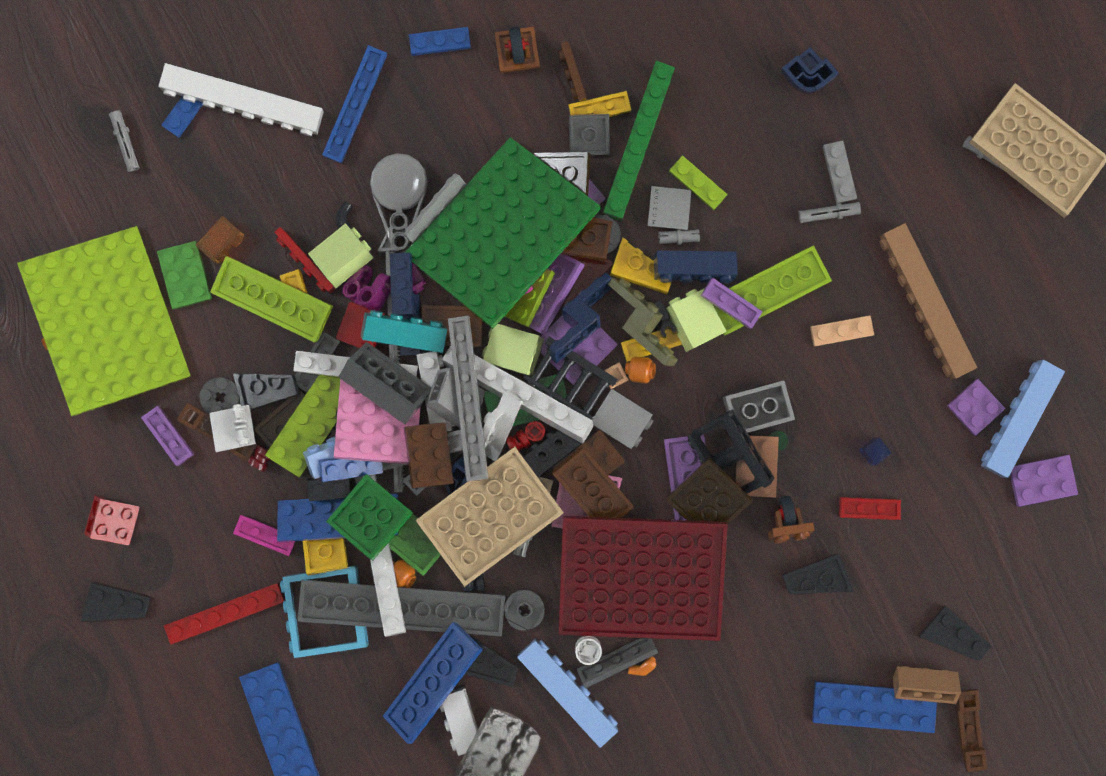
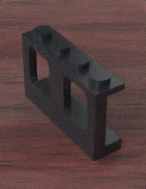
[687,409,775,494]

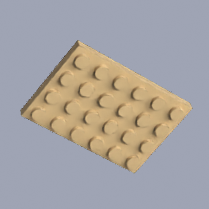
[969,83,1106,217]
[415,447,564,587]

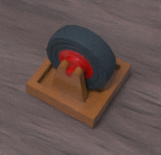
[494,26,540,73]
[768,496,815,544]

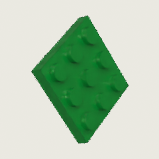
[326,474,413,561]

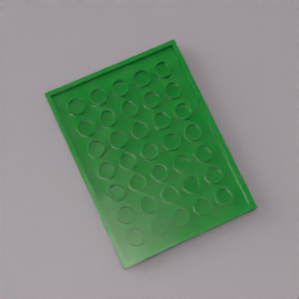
[405,137,601,329]

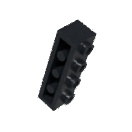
[522,430,591,478]

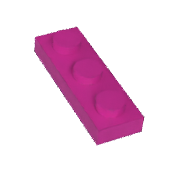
[233,515,296,556]

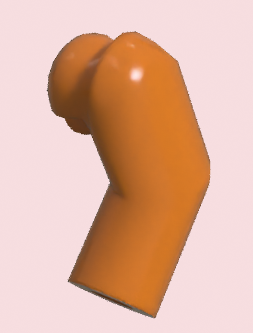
[628,656,656,676]

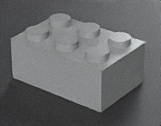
[723,381,795,433]

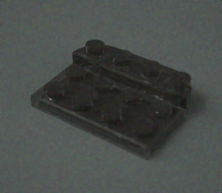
[454,706,540,776]

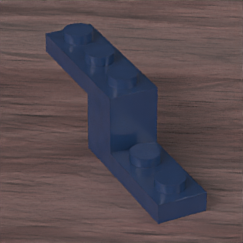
[390,253,422,356]
[549,273,612,364]

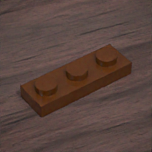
[558,41,587,102]

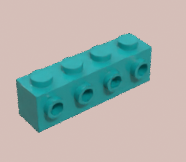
[360,310,448,353]

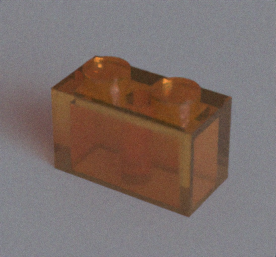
[195,216,245,264]

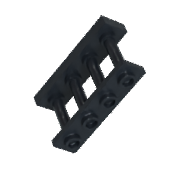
[523,336,618,420]

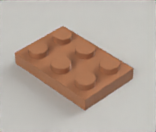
[736,435,779,498]

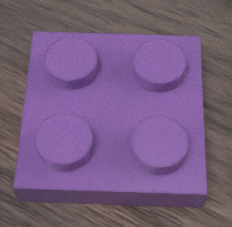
[947,379,1005,436]

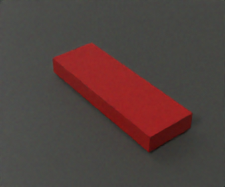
[839,497,901,520]

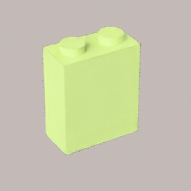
[308,223,373,288]
[665,289,727,352]
[482,324,544,377]

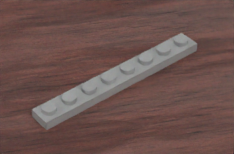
[448,316,488,482]

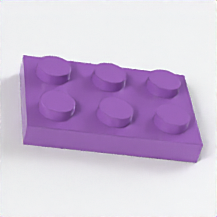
[1010,455,1078,507]

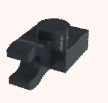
[654,300,676,339]

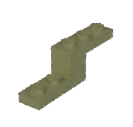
[608,278,678,366]

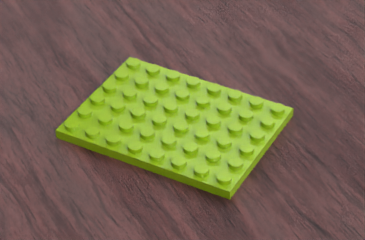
[17,226,191,416]

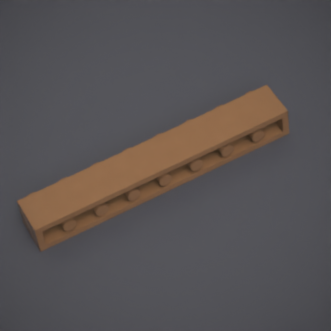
[879,223,977,379]

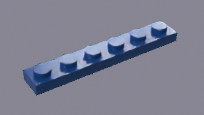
[322,45,387,164]

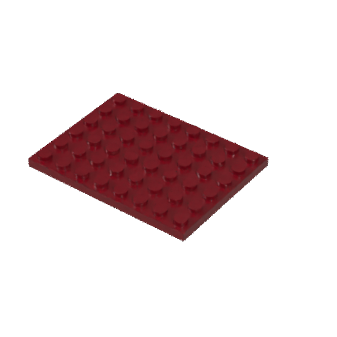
[559,516,728,641]

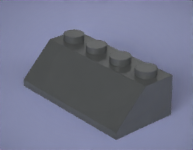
[339,342,431,425]

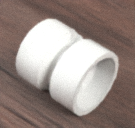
[575,636,602,665]

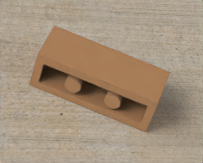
[893,666,961,704]

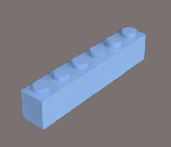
[981,360,1065,478]
[517,638,618,748]

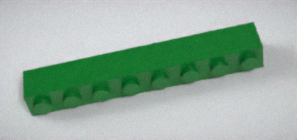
[603,61,675,222]

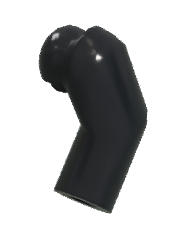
[335,201,353,229]

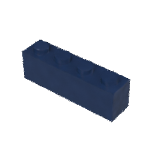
[653,250,738,283]

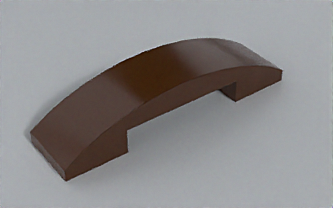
[177,402,258,462]
[957,689,988,772]

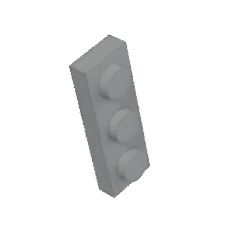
[822,141,857,203]

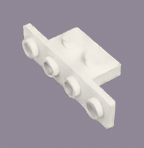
[482,391,523,461]

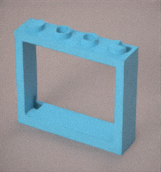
[280,565,369,658]

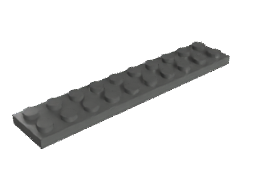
[297,580,505,636]

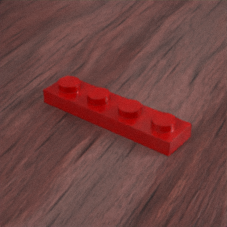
[275,227,337,293]

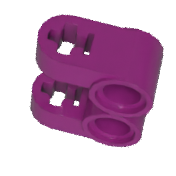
[343,265,391,311]

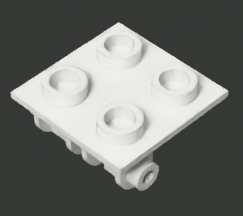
[210,404,256,452]

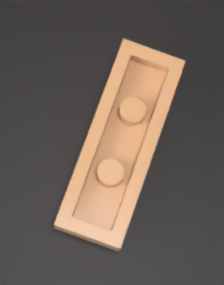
[810,316,874,347]

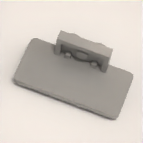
[404,173,467,244]

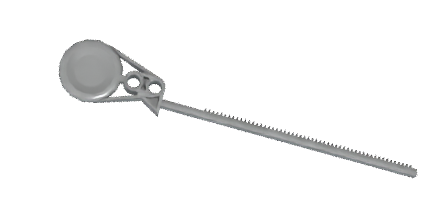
[370,153,428,492]

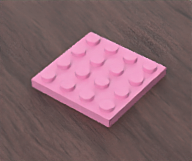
[334,379,420,464]

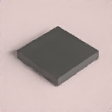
[569,114,610,155]

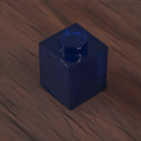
[859,437,892,466]

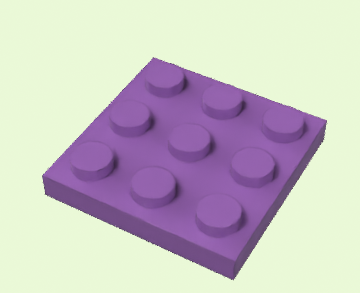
[540,315,618,385]

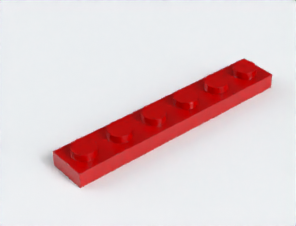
[164,582,285,645]

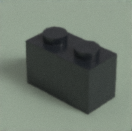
[307,477,350,501]

